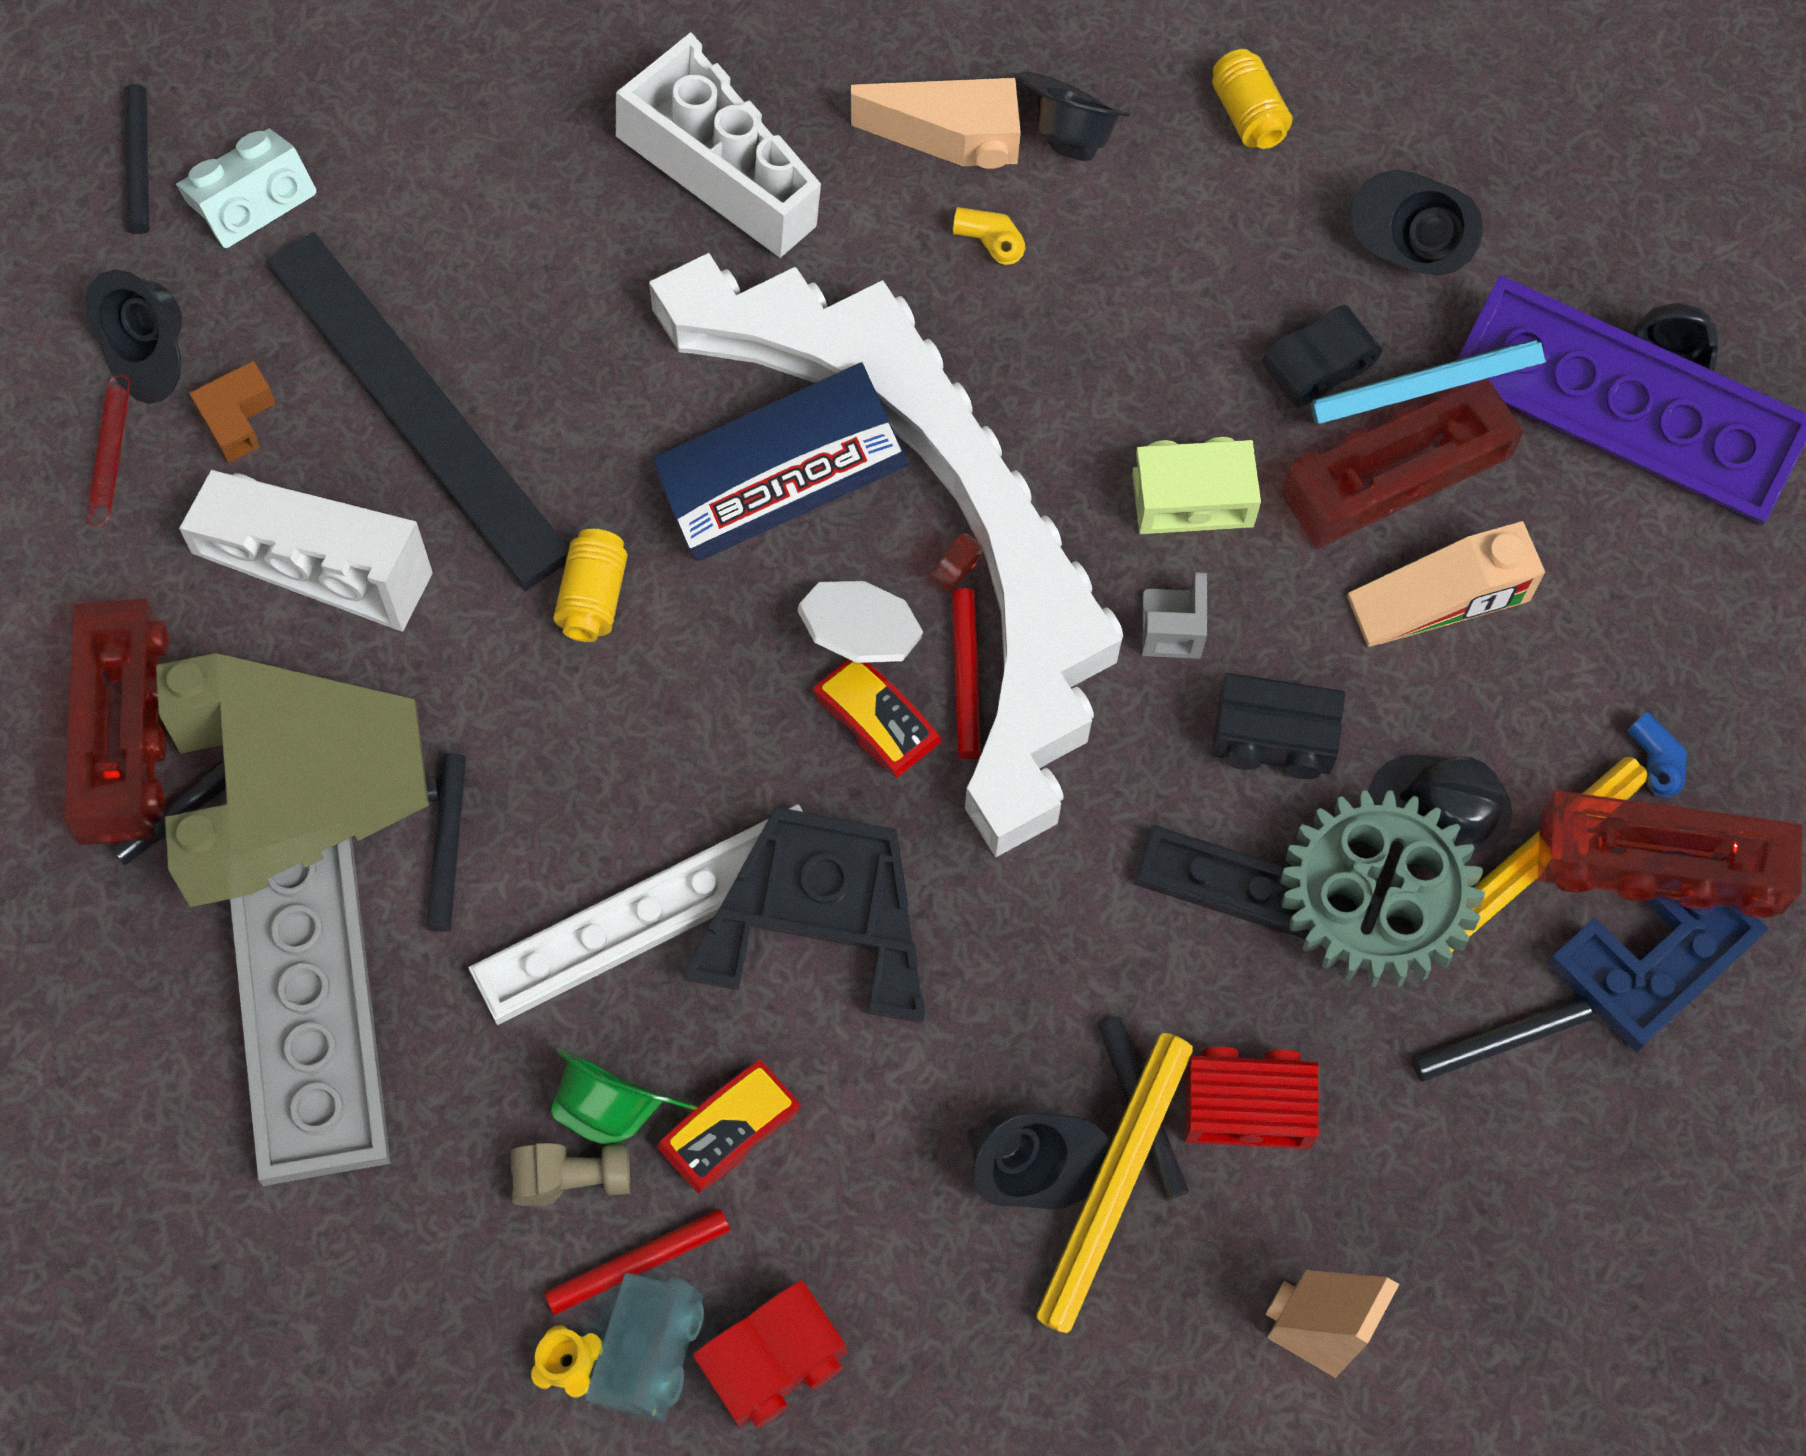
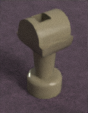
[510,1143,631,1206]

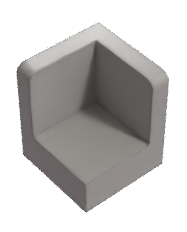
[1142,572,1207,659]

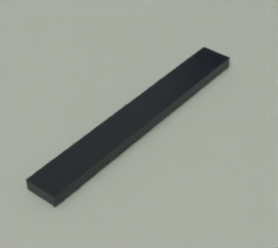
[267,231,569,591]

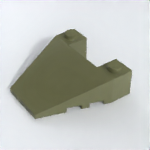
[156,653,429,907]

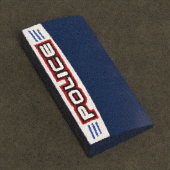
[653,362,909,561]

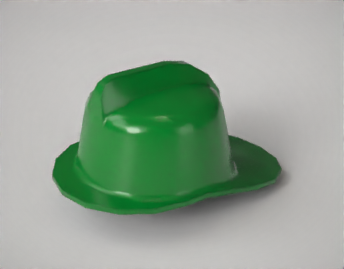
[551,1047,697,1144]

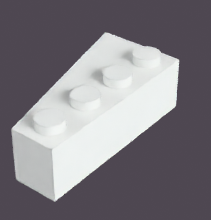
[616,32,821,258]

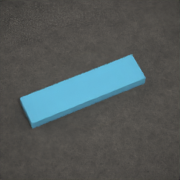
[1309,340,1546,424]

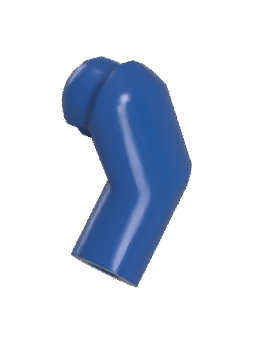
[1626,711,1687,798]

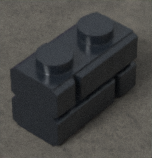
[1212,672,1345,779]

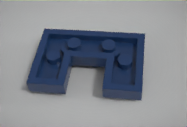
[1547,842,1769,1053]

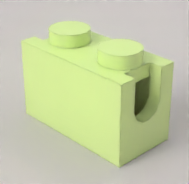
[1132,437,1261,534]

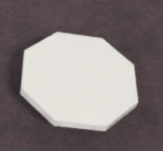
[797,581,923,663]

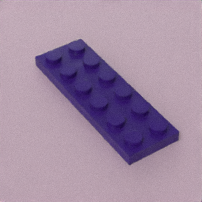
[1457,275,1806,525]

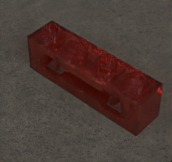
[1282,378,1524,550]
[64,598,169,845]
[1537,790,1802,918]

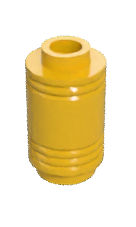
[1212,49,1293,149]
[553,529,628,642]

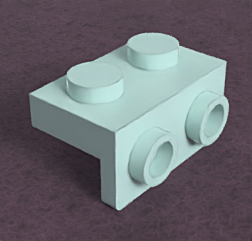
[176,128,316,248]

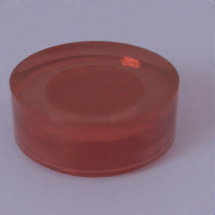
[931,533,983,592]

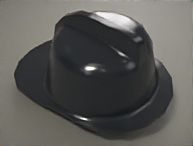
[1018,71,1130,162]
[1350,169,1484,276]
[86,269,182,404]
[1368,755,1512,853]
[967,1105,1110,1209]

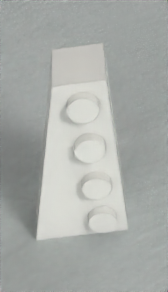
[179,470,433,632]

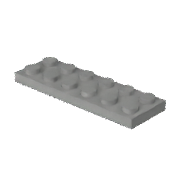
[230,837,391,1186]

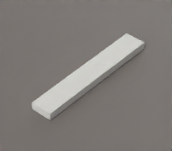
[468,804,803,1025]

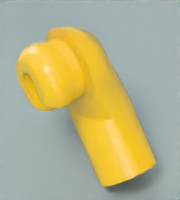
[953,207,1025,265]

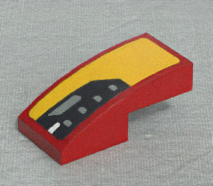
[812,659,942,778]
[657,1059,802,1194]

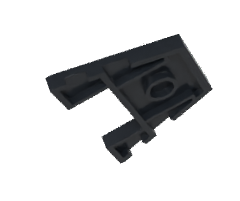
[683,807,925,1023]

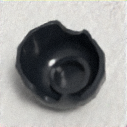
[1633,303,1719,371]

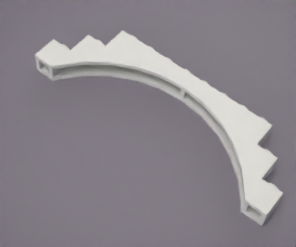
[649,253,1123,857]

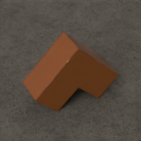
[189,361,276,463]

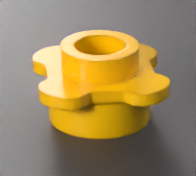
[531,1325,604,1398]

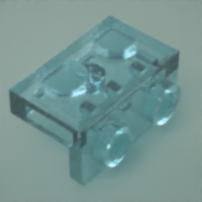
[585,1273,704,1423]

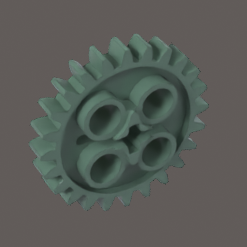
[1280,790,1485,987]

